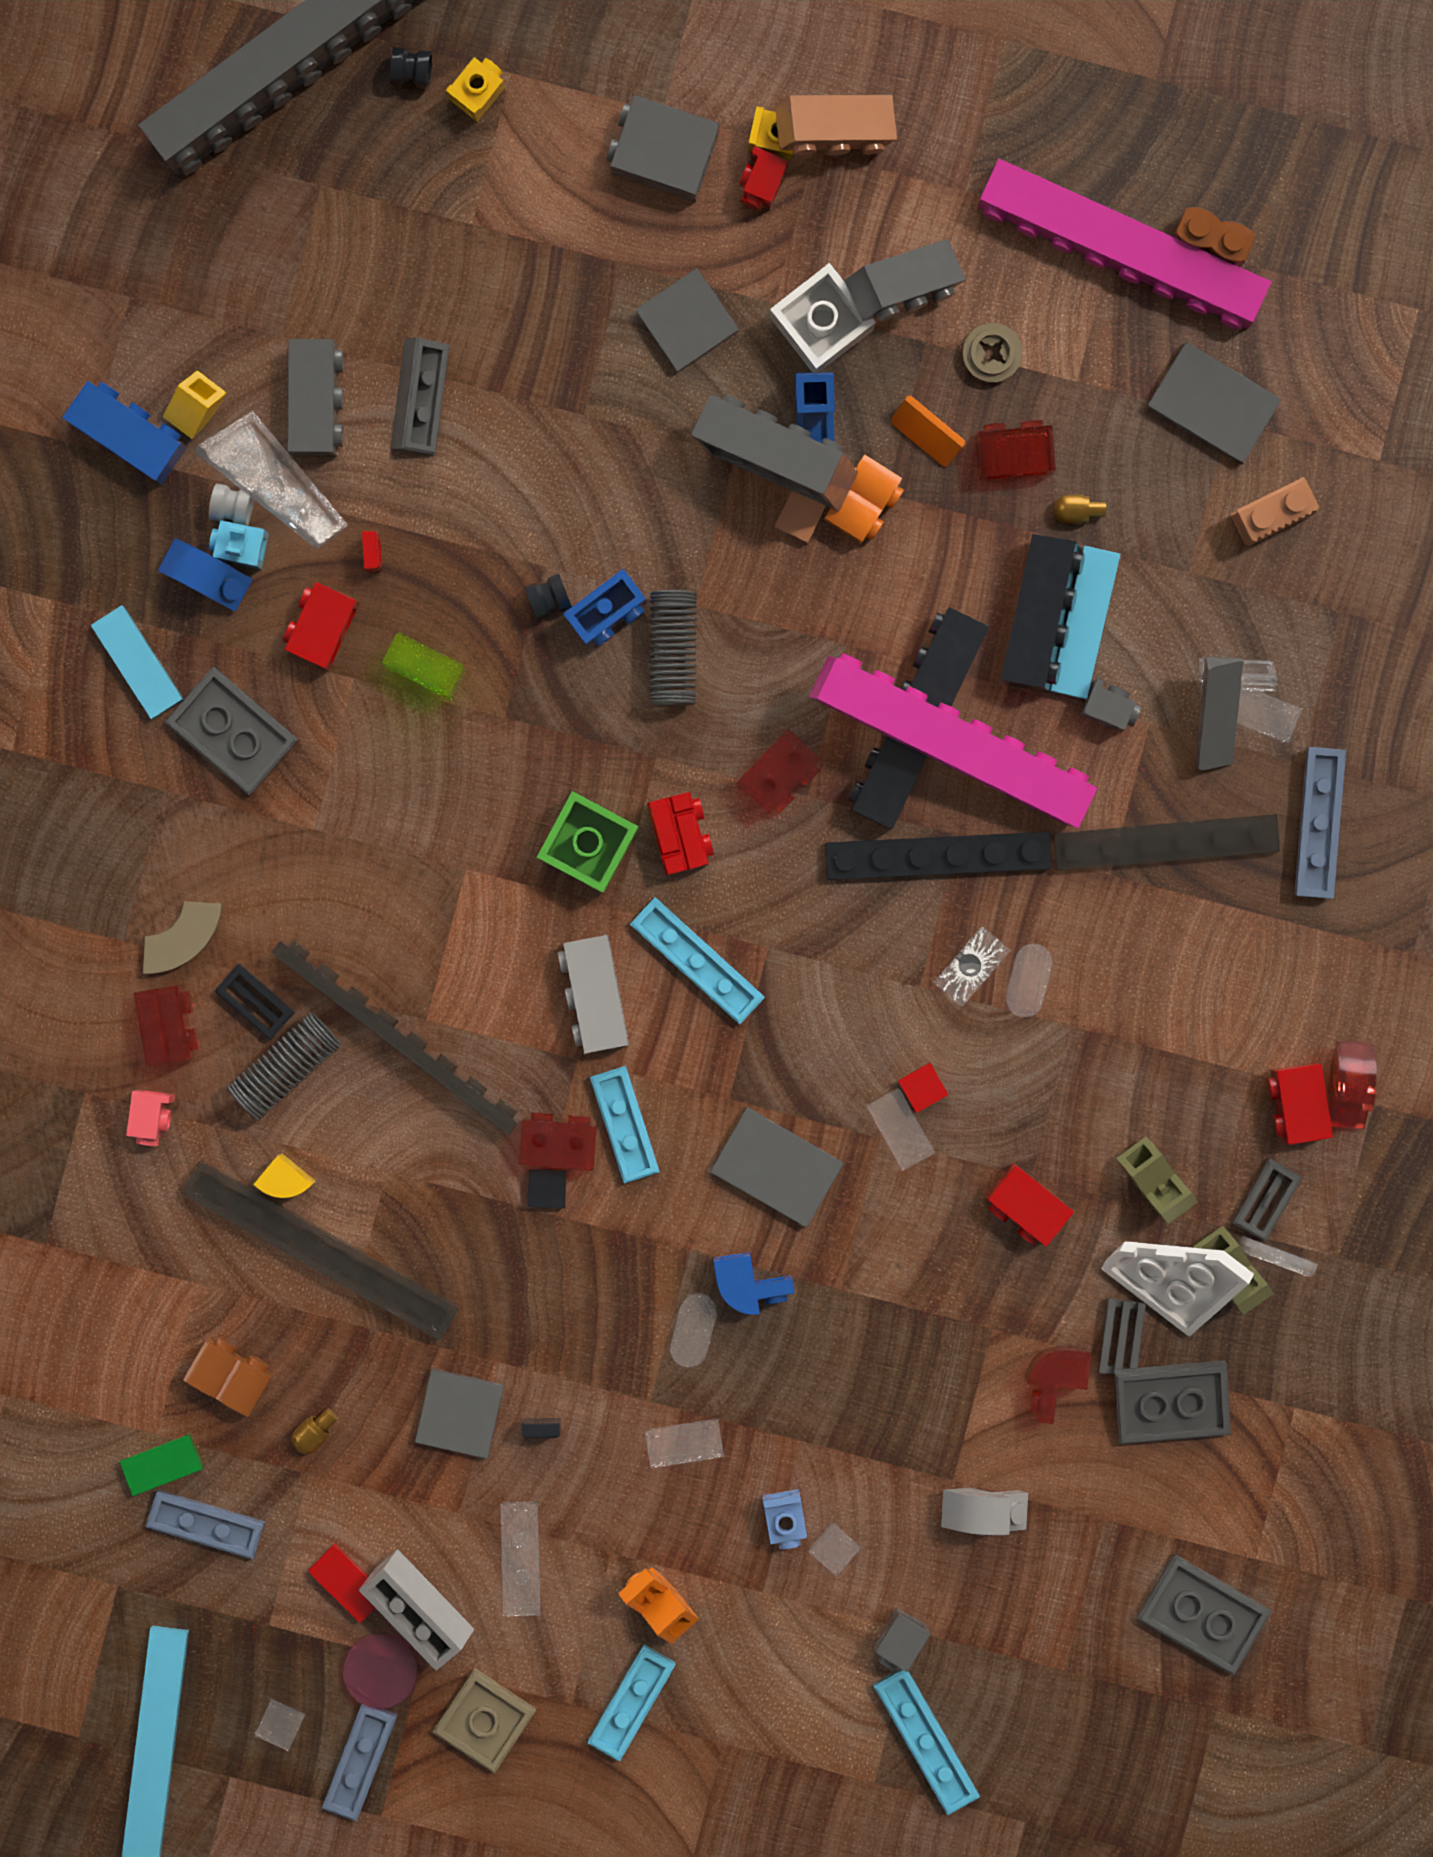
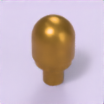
[1053,494,1106,524]
[291,1408,338,1454]

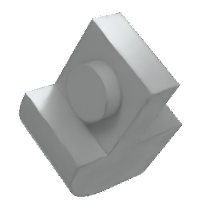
[941,1488,1028,1535]

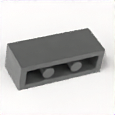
[844,239,966,322]
[288,339,344,457]

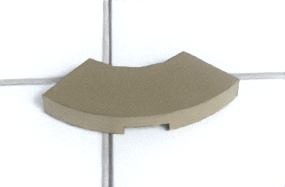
[143,901,223,974]

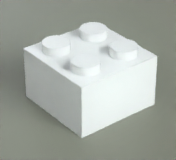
[769,263,876,372]

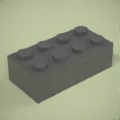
[691,395,859,512]

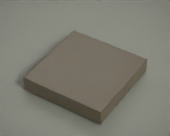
[433,1668,536,1774]

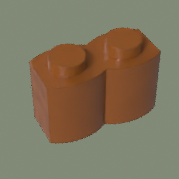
[1172,207,1256,267]
[183,1337,273,1417]

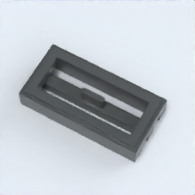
[1232,1158,1303,1242]
[1098,1298,1146,1374]

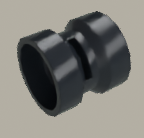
[390,47,432,89]
[524,573,572,621]

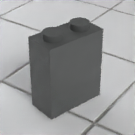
[606,95,720,202]

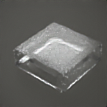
[808,1522,861,1576]
[255,1699,305,1751]

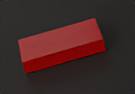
[308,1543,375,1623]

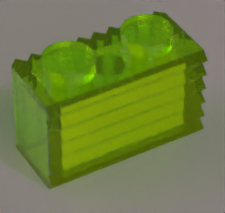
[382,632,466,700]

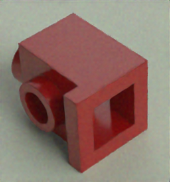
[739,146,789,211]

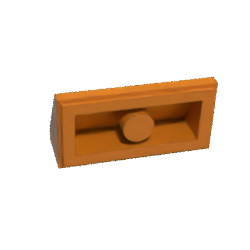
[890,395,965,467]

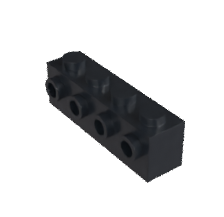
[1001,534,1085,693]

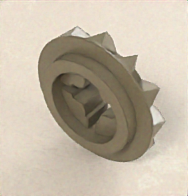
[963,323,1022,383]

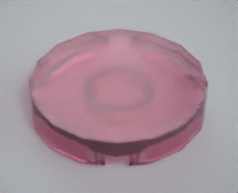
[344,1633,418,1708]

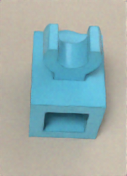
[209,520,269,570]

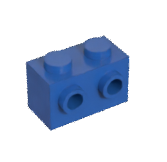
[564,569,647,648]

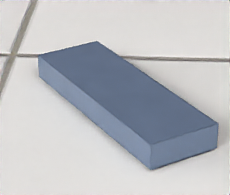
[146,1489,265,1559]
[322,1701,398,1822]

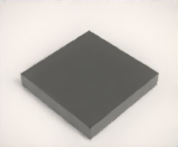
[636,268,739,373]
[415,1368,505,1459]

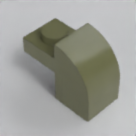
[1116,1137,1198,1224]
[1193,1226,1274,1315]

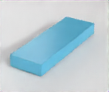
[91,605,184,720]
[590,1065,660,1183]
[588,1644,676,1762]

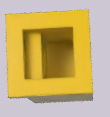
[446,57,505,122]
[748,106,794,161]

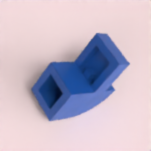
[795,372,835,443]
[158,538,253,612]
[713,1252,794,1315]

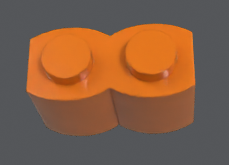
[824,454,904,544]

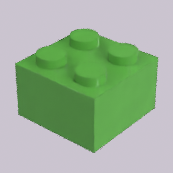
[537,791,639,893]

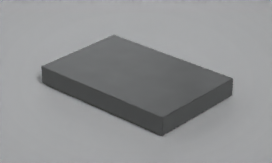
[1147,342,1282,465]
[165,666,299,796]
[710,1107,844,1227]
[1114,1360,1231,1444]
[1137,1553,1272,1676]

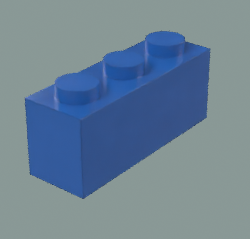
[62,380,186,485]

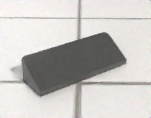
[391,337,450,455]
[1195,657,1244,770]

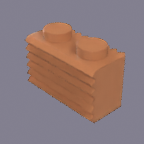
[1231,477,1319,547]

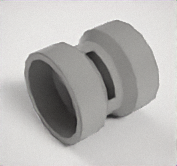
[209,483,254,526]

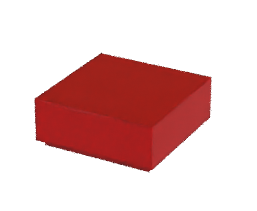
[362,531,383,573]
[897,1062,948,1113]

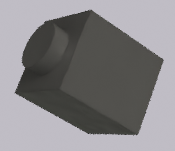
[873,1607,931,1672]

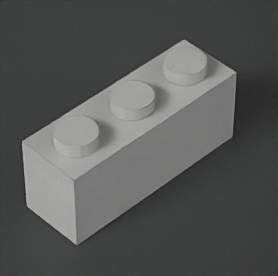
[558,935,629,1054]
[359,1549,474,1671]

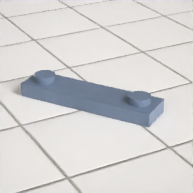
[1294,747,1346,899]

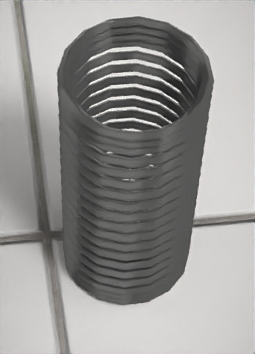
[649,590,698,706]
[228,1012,341,1121]

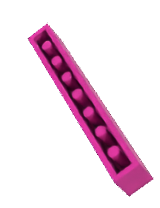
[977,158,1272,330]
[809,653,1098,829]

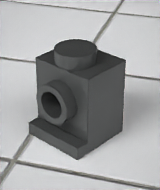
[1080,678,1141,732]

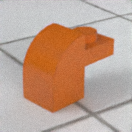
[618,1567,699,1644]

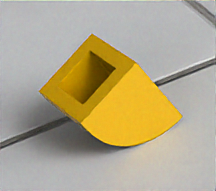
[163,371,227,439]
[253,1153,316,1198]

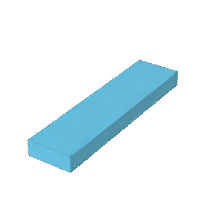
[1050,545,1121,700]
[630,897,765,1024]
[873,1668,980,1815]

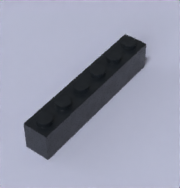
[848,607,989,830]

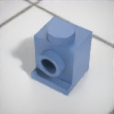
[763,1489,807,1549]

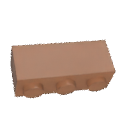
[775,95,897,156]

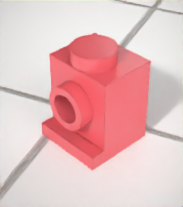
[126,1089,175,1146]

